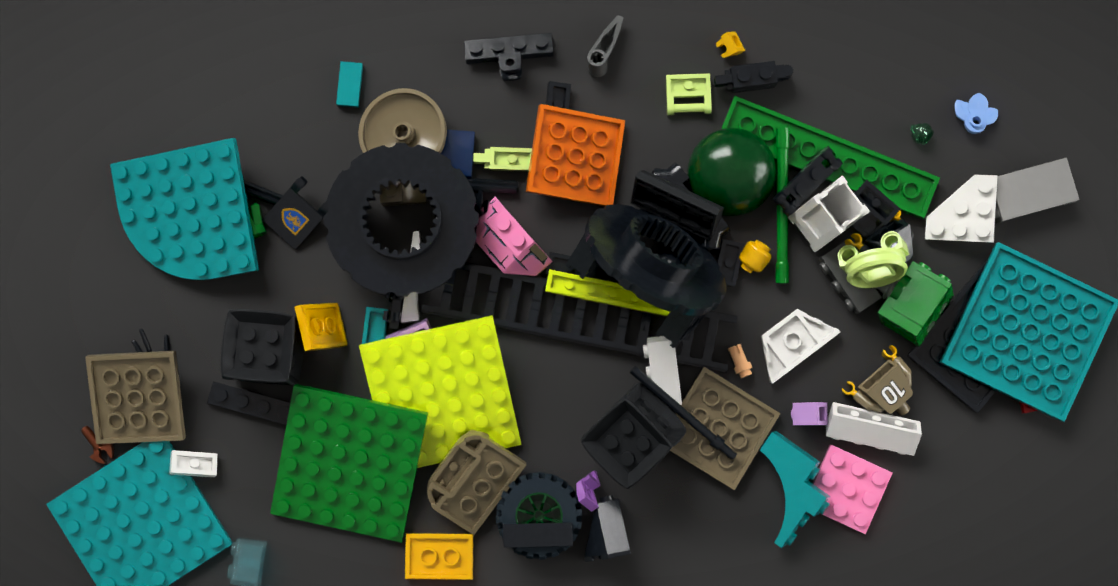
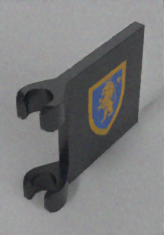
[262,176,328,250]

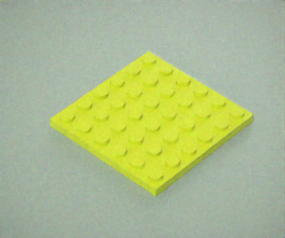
[359,315,522,468]

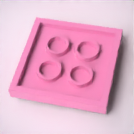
[813,445,892,534]

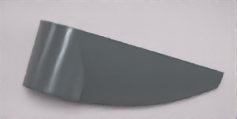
[587,15,624,77]

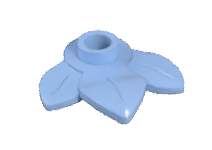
[954,93,998,134]

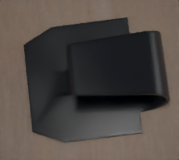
[474,189,489,218]

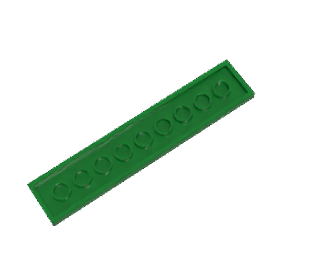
[721,96,940,219]

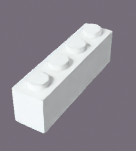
[826,402,922,456]

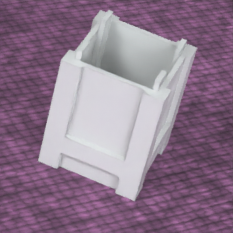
[788,176,870,252]

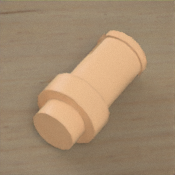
[728,344,753,379]

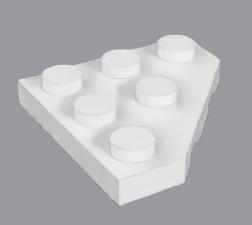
[925,175,998,243]

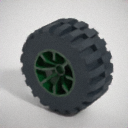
[496,472,582,560]

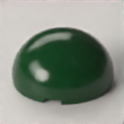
[687,128,776,216]

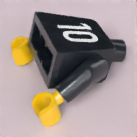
[845,210,914,263]

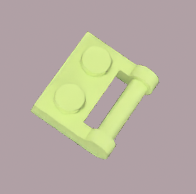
[666,73,712,115]

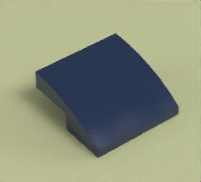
[441,130,475,178]

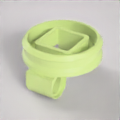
[838,231,909,288]

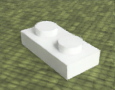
[170,450,218,477]

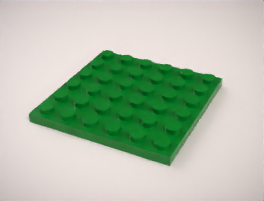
[270,384,428,543]

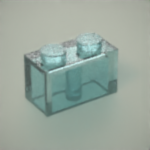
[227,537,267,586]

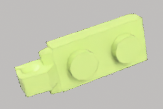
[473,147,532,171]

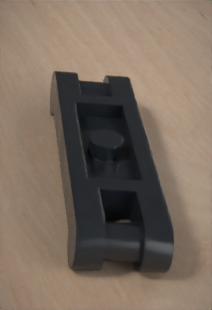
[773,146,843,217]

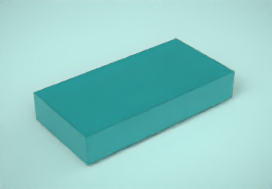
[336,61,363,108]
[362,307,389,344]

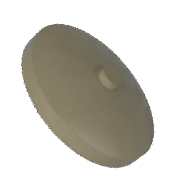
[358,88,447,153]

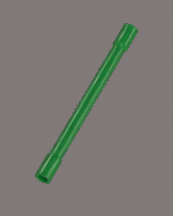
[776,127,789,283]

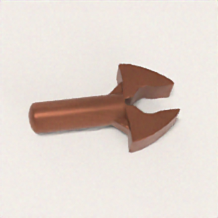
[81,426,114,464]

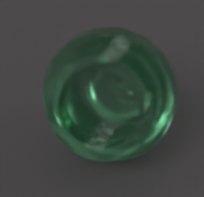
[911,123,934,145]

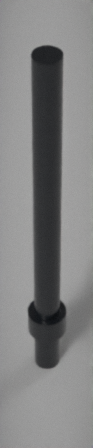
[630,366,737,460]

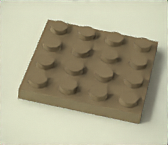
[85,351,186,444]
[670,367,781,490]

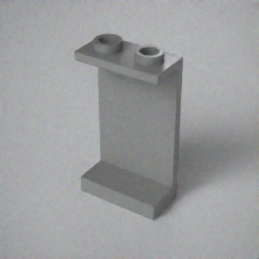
[995,157,1080,224]

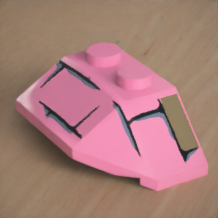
[476,197,553,276]

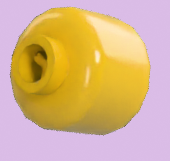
[739,239,772,273]

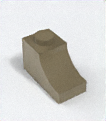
[380,183,427,207]

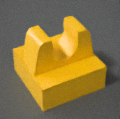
[716,31,745,58]

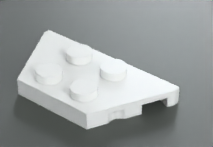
[761,309,840,384]

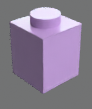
[791,402,828,425]

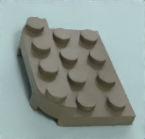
[427,430,526,535]

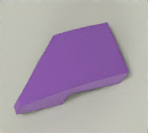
[576,470,601,512]

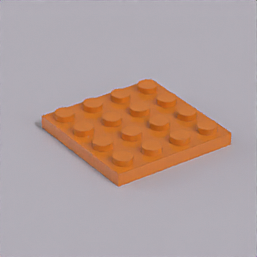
[526,104,625,207]

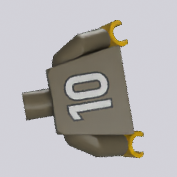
[842,345,913,416]

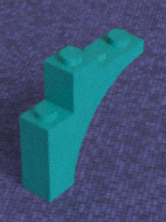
[760,431,830,548]

